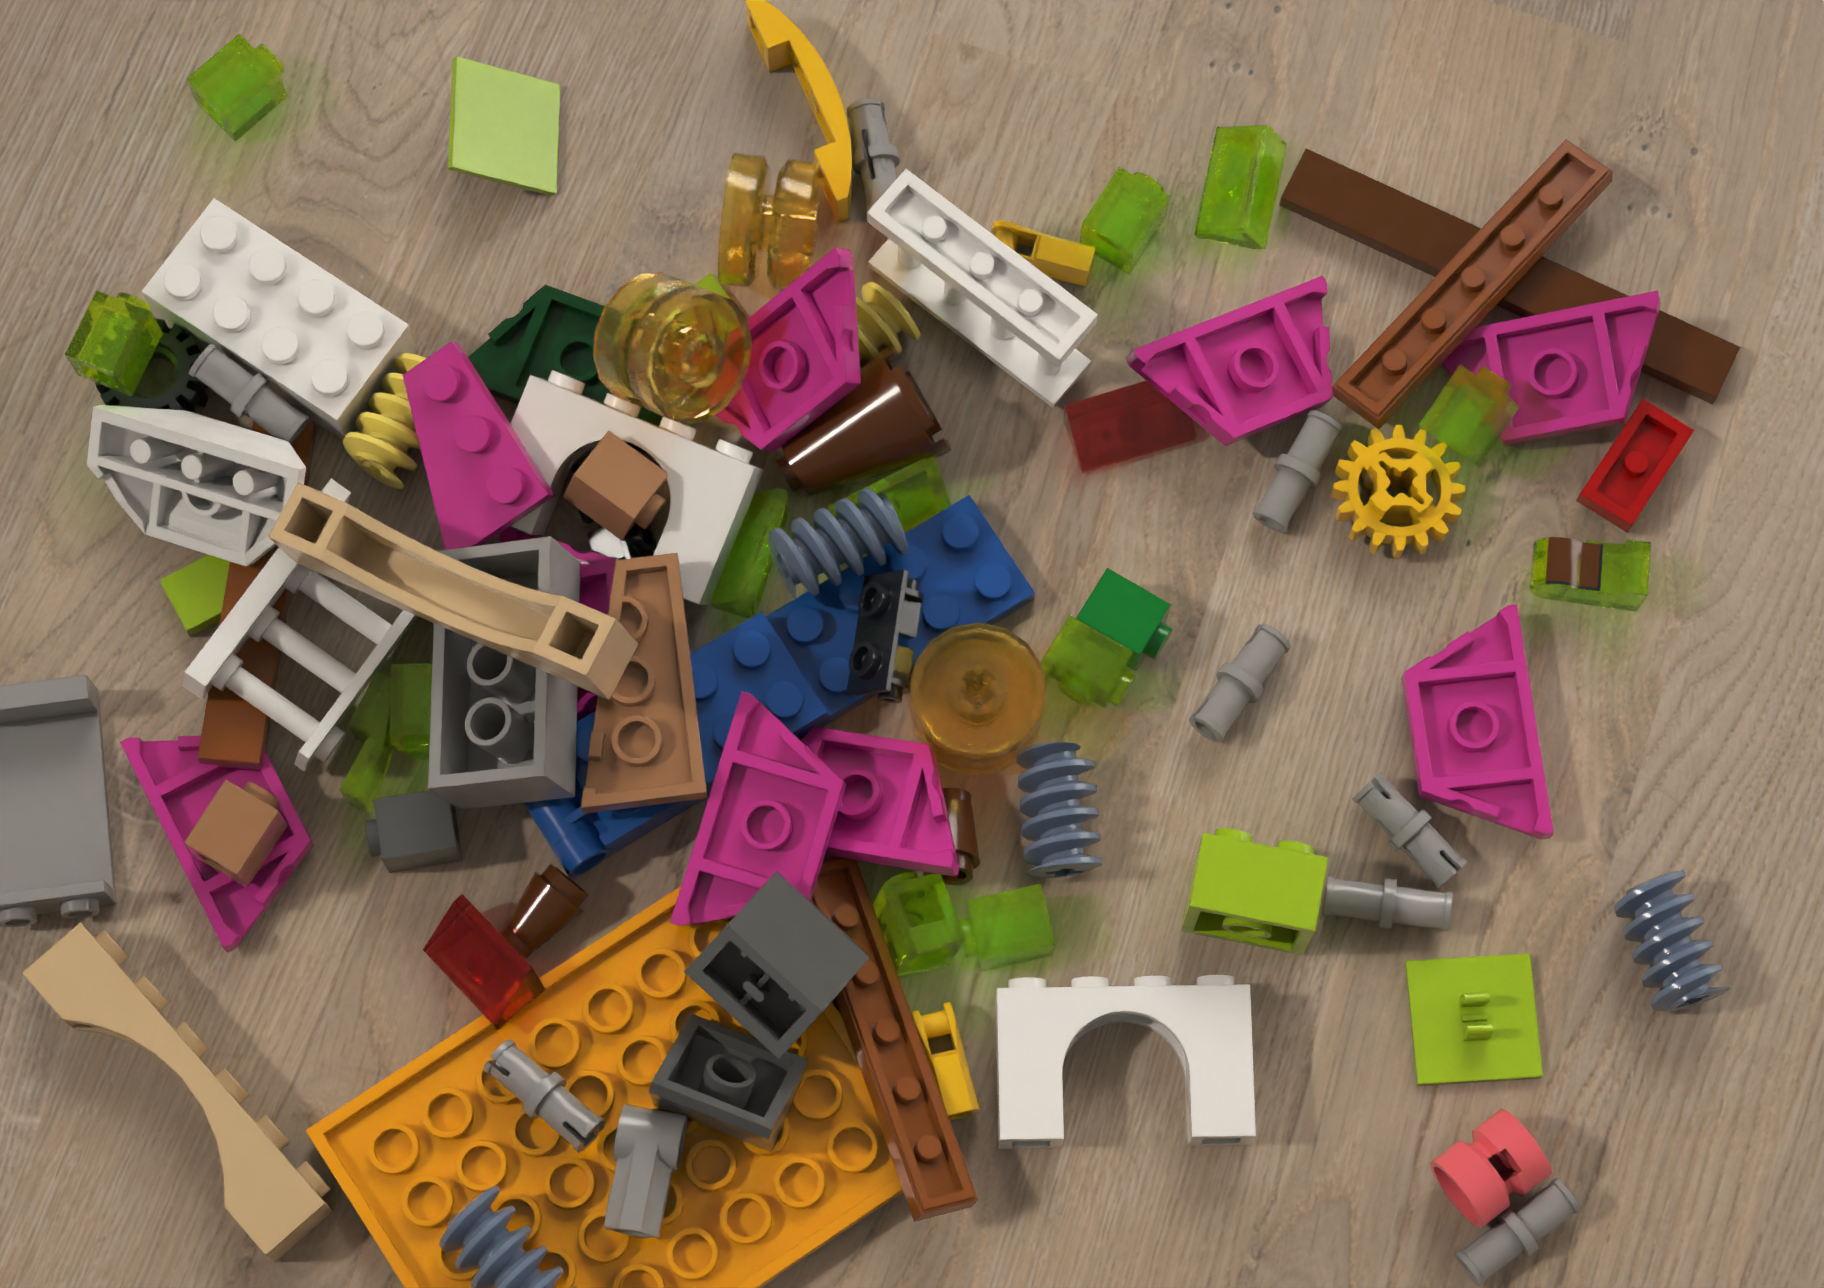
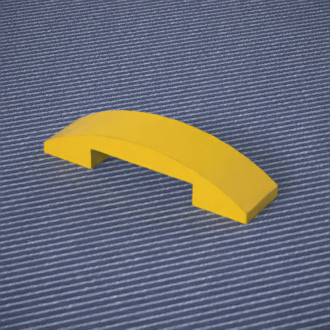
[745,0,853,223]

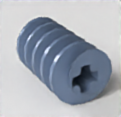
[768,488,909,599]
[1016,742,1103,878]
[1614,870,1730,1011]
[439,1185,577,1288]

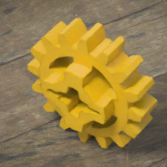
[1331,425,1466,559]

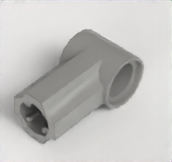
[604,1104,688,1239]

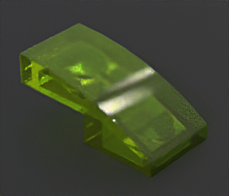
[339,671,398,814]

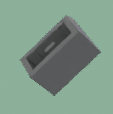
[684,871,870,1059]

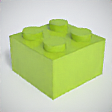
[1180,828,1329,956]

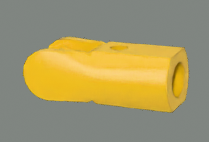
[991,220,1096,287]
[911,1002,980,1121]

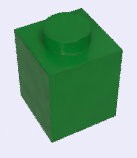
[1073,568,1173,671]

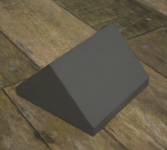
[649,1013,809,1152]

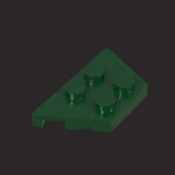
[468,285,666,452]

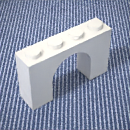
[510,370,764,605]
[995,975,1256,1149]

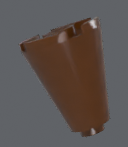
[776,345,951,496]

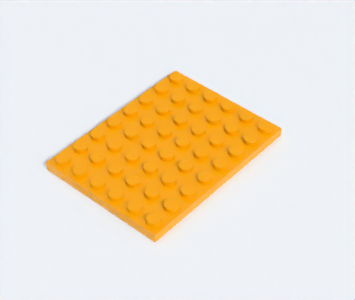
[305,886,903,1288]

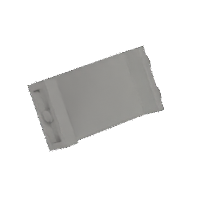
[0,675,117,927]

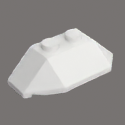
[87,405,306,566]

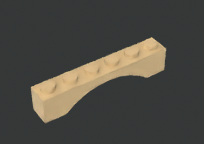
[268,482,638,700]
[22,923,334,1263]

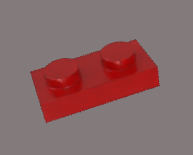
[1576,398,1694,533]

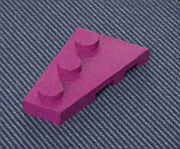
[402,341,555,550]

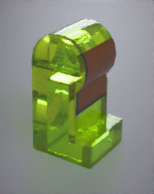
[1530,537,1651,612]

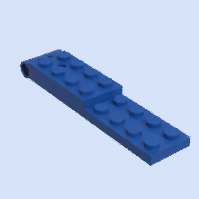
[523,495,1035,877]

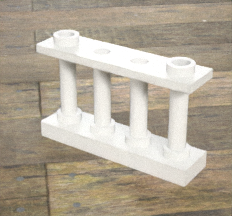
[867,169,1098,409]
[182,479,418,771]

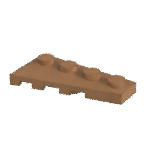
[581,553,708,814]

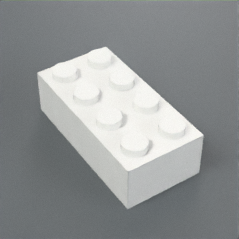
[141,198,417,440]

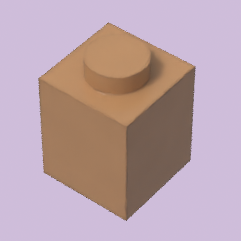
[563,430,668,541]
[184,780,288,888]

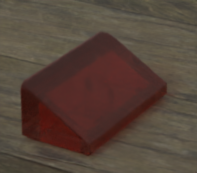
[1063,381,1196,473]
[423,894,546,1030]

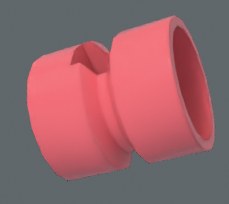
[1430,1108,1552,1229]

